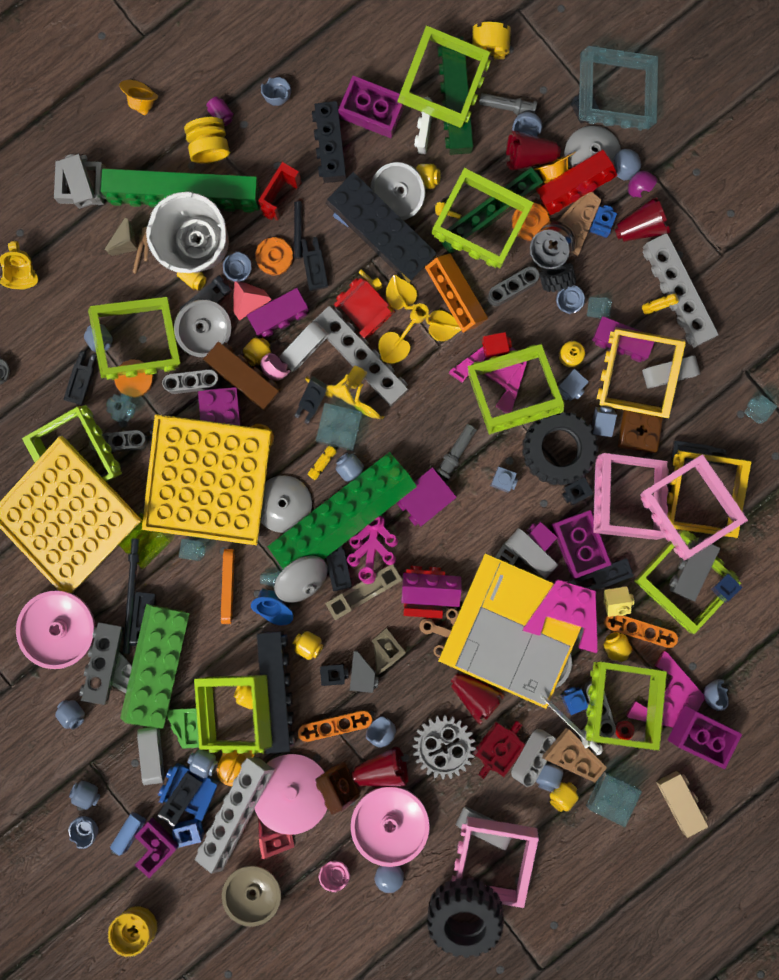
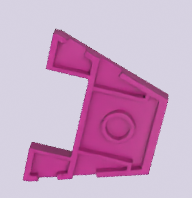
[449,347,527,414]
[522,580,597,653]
[626,651,705,727]

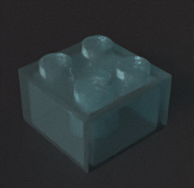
[316,403,363,451]
[586,771,642,827]

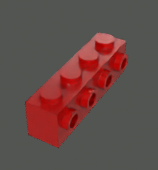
[536,150,617,216]

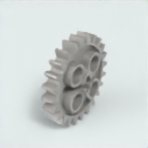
[412,715,476,780]

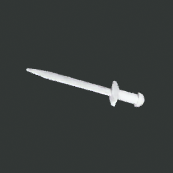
[541,694,603,755]

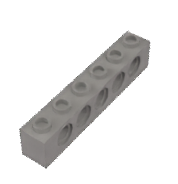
[643,234,718,348]
[312,306,408,407]
[195,757,275,873]

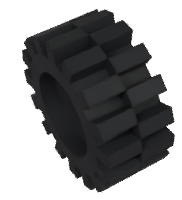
[539,262,576,292]

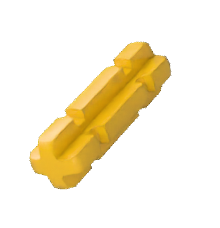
[642,294,679,314]
[308,446,336,480]

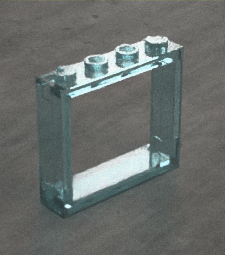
[579,46,658,130]

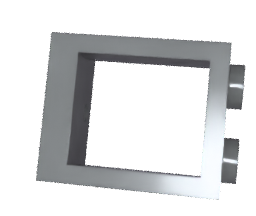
[54,161,106,205]

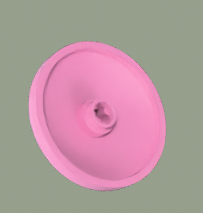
[16,591,95,669]
[254,754,327,835]
[351,786,429,867]

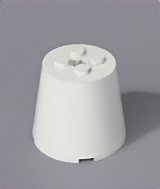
[147,192,229,273]

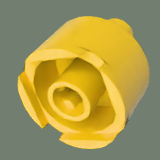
[472,22,511,59]

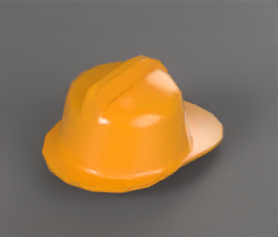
[119,80,158,115]
[534,151,577,184]
[217,740,254,786]

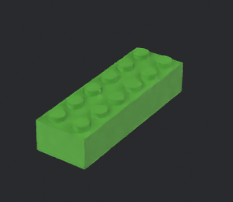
[120,604,189,729]

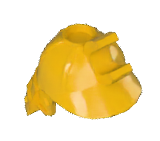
[0,241,38,290]

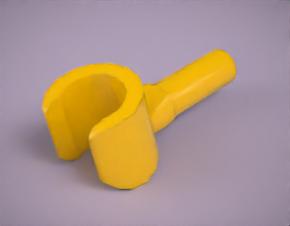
[435,202,461,219]
[359,269,382,291]

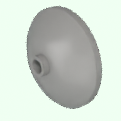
[564,126,621,170]
[370,162,426,220]
[174,299,231,357]
[260,476,312,533]
[274,556,328,602]

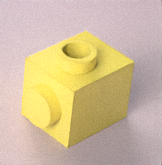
[603,587,634,617]

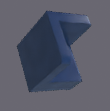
[711,574,743,603]

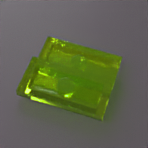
[119,513,171,569]

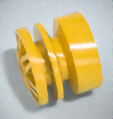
[184,117,230,163]
[108,906,157,957]

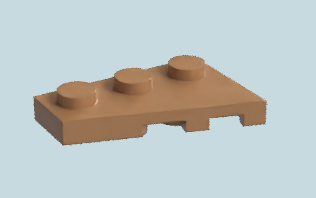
[558,192,601,256]
[541,728,607,782]

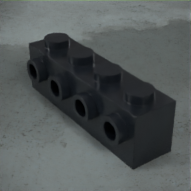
[312,101,346,183]

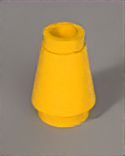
[177,272,206,291]

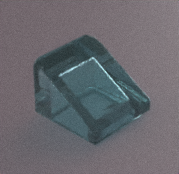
[587,297,612,318]

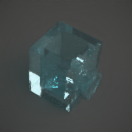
[744,395,777,424]
[179,539,206,561]

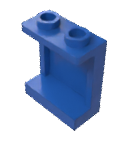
[158,763,220,821]

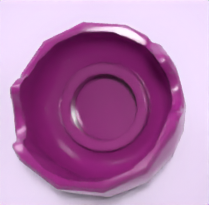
[628,170,658,198]

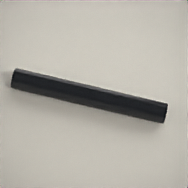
[294,201,302,259]

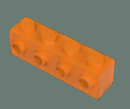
[425,254,488,333]

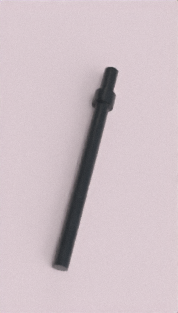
[123,538,140,654]

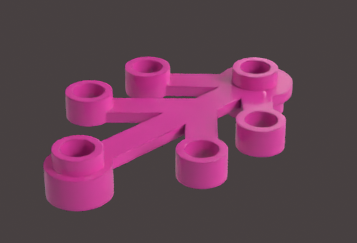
[347,515,398,584]

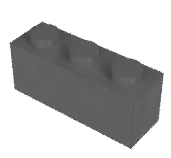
[669,538,720,601]

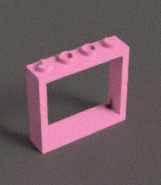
[593,453,669,540]
[640,454,748,560]
[451,816,538,908]

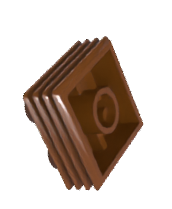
[618,410,663,453]
[315,762,360,815]

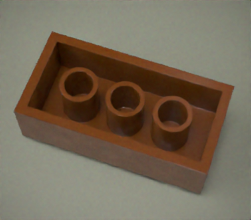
[203,341,280,411]

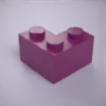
[134,817,178,878]

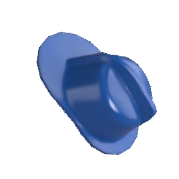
[251,588,294,625]

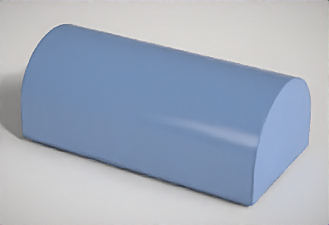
[110,812,146,856]

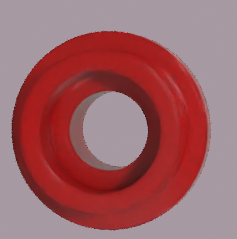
[615,721,635,740]

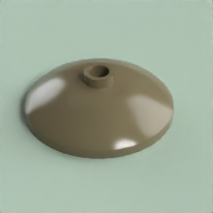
[222,866,281,927]

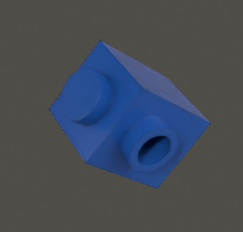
[561,686,588,715]

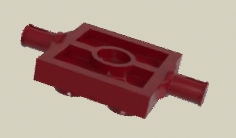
[473,721,525,779]

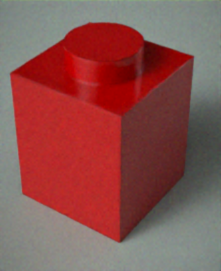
[481,332,512,358]

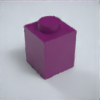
[526,522,558,552]

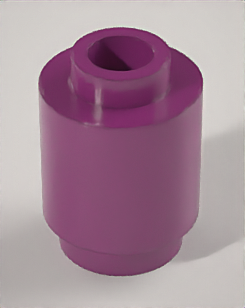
[206,96,233,126]

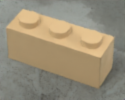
[656,771,708,838]

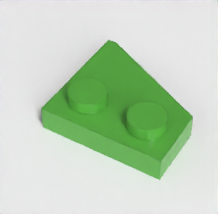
[166,708,199,748]

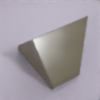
[105,218,138,256]
[372,628,406,676]

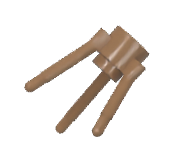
[133,227,149,273]

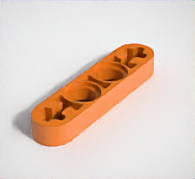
[221,549,235,624]
[604,615,678,648]
[298,710,372,742]

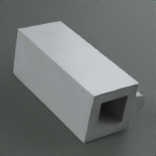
[60,154,100,209]

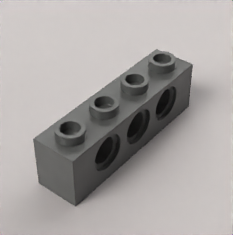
[80,623,124,705]

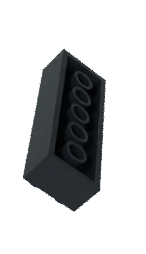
[325,172,436,283]
[257,630,296,753]

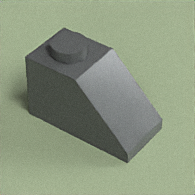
[350,650,378,693]

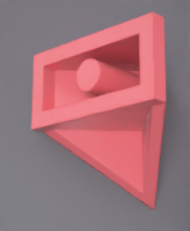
[233,281,271,320]
[258,817,294,859]

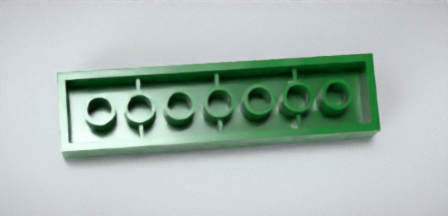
[101,169,260,213]
[267,452,417,570]

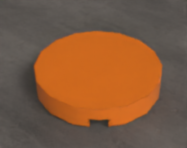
[512,202,550,241]
[255,237,293,276]
[114,359,153,398]

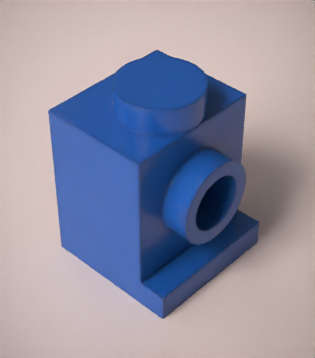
[589,205,617,238]
[172,818,205,847]

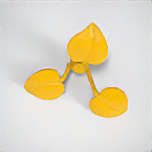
[378,275,461,363]
[305,365,385,419]

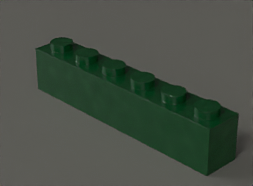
[437,36,473,155]
[440,167,543,254]

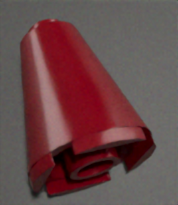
[506,131,561,170]
[614,197,670,242]
[451,672,505,725]
[352,746,408,786]

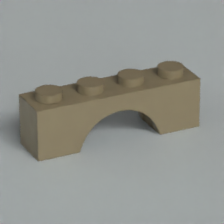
[325,565,402,620]

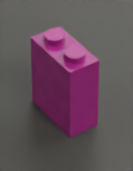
[396,468,457,527]

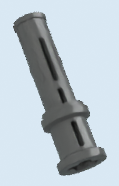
[479,93,537,115]
[435,424,477,480]

